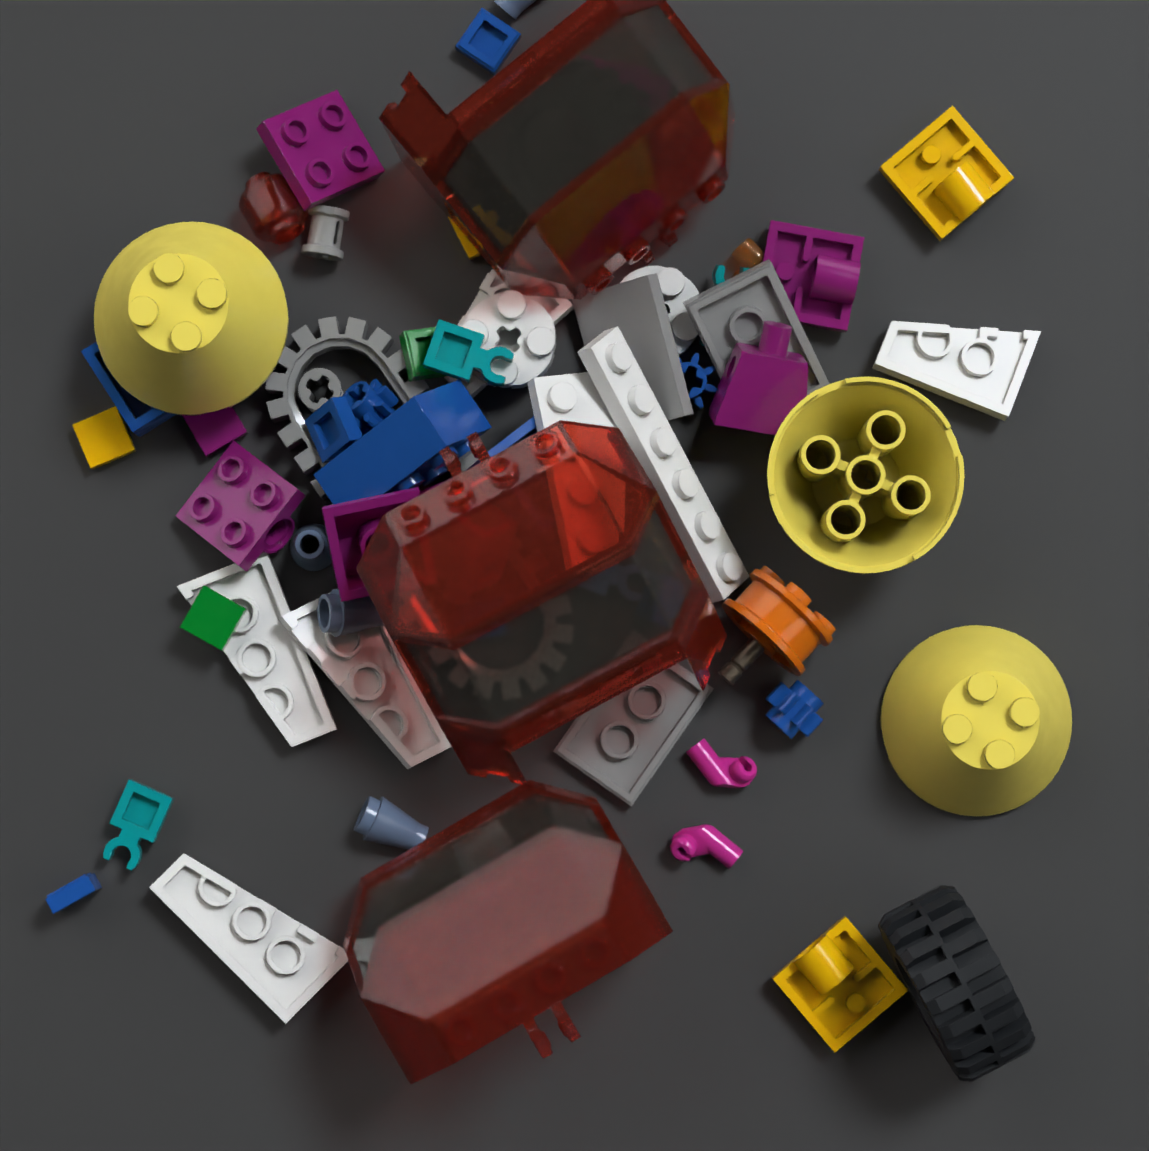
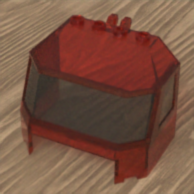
[379,0,735,300]
[356,420,727,786]
[343,779,673,1085]

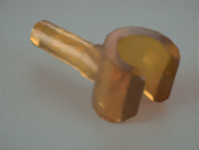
[731,238,764,278]

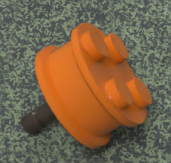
[718,565,836,685]

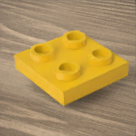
[878,105,1014,241]
[771,915,908,1053]

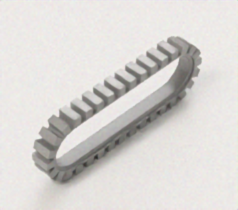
[265,316,576,704]

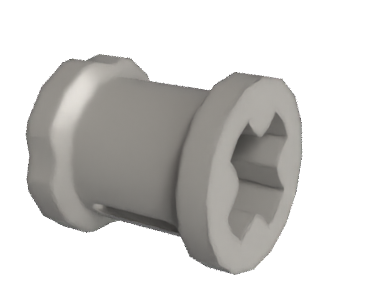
[301,205,350,261]
[298,368,344,413]

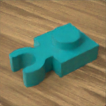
[423,319,514,386]
[103,779,175,870]

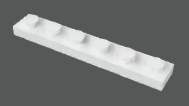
[577,326,749,603]

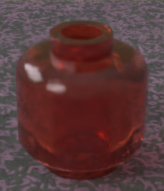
[238,172,309,245]

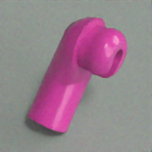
[686,738,757,788]
[670,824,743,869]

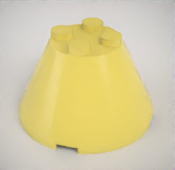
[94,221,289,416]
[767,376,965,574]
[880,625,1072,816]

